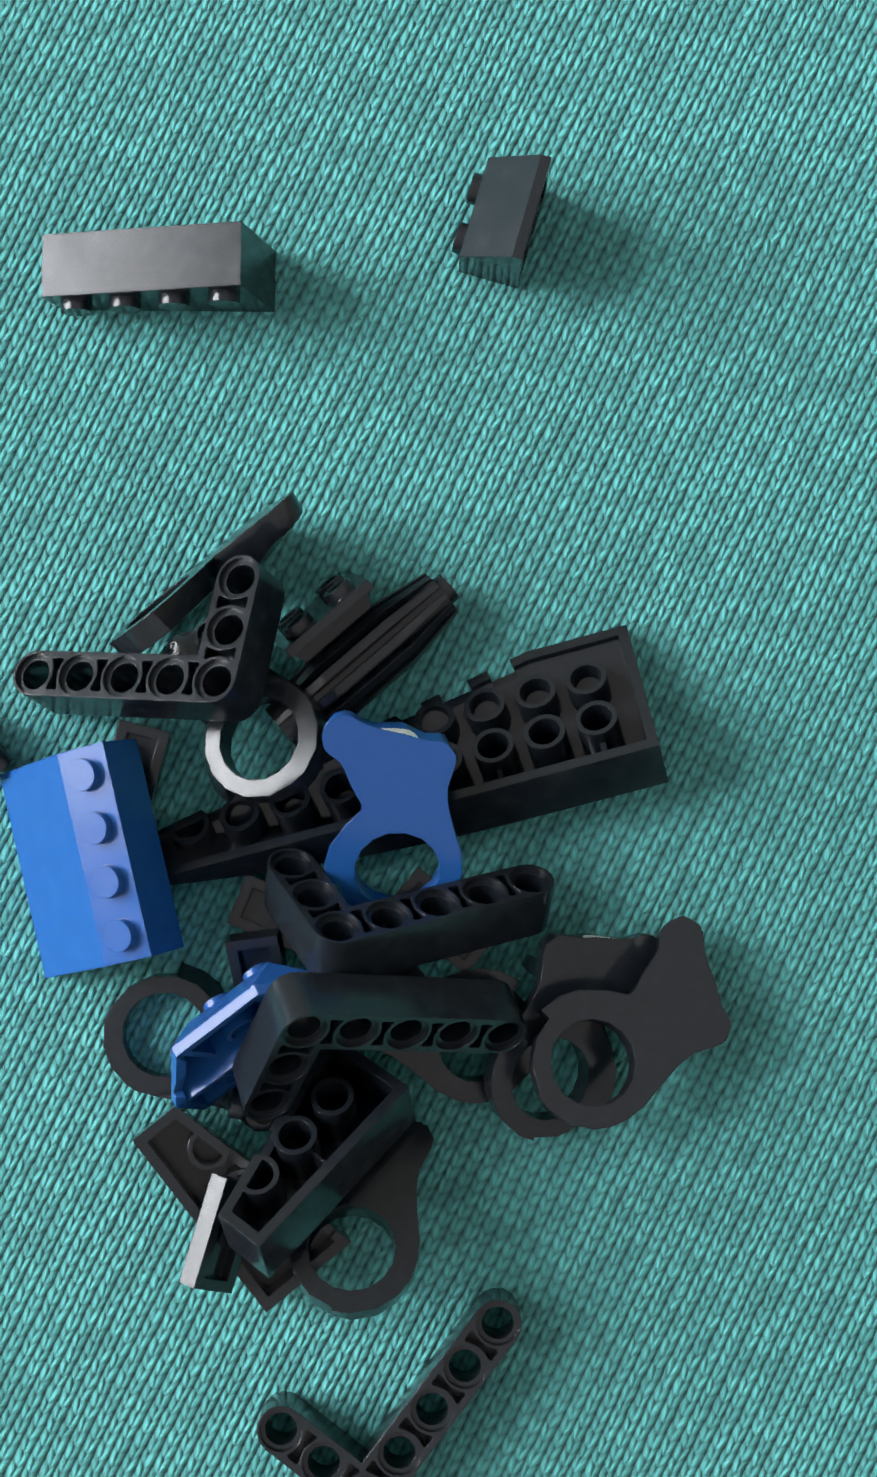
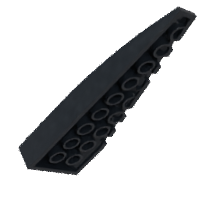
[158,625,669,885]

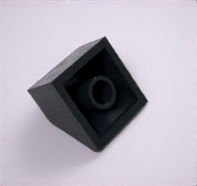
[452,154,552,289]

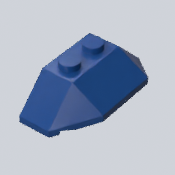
[171,962,308,1110]

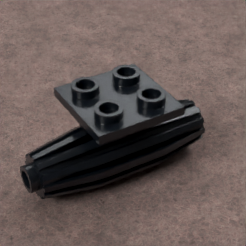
[265,571,459,746]

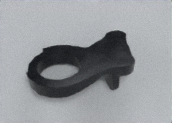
[528,916,732,1129]
[289,1121,434,1320]

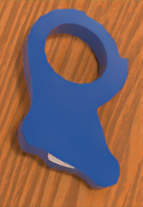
[322,710,462,906]

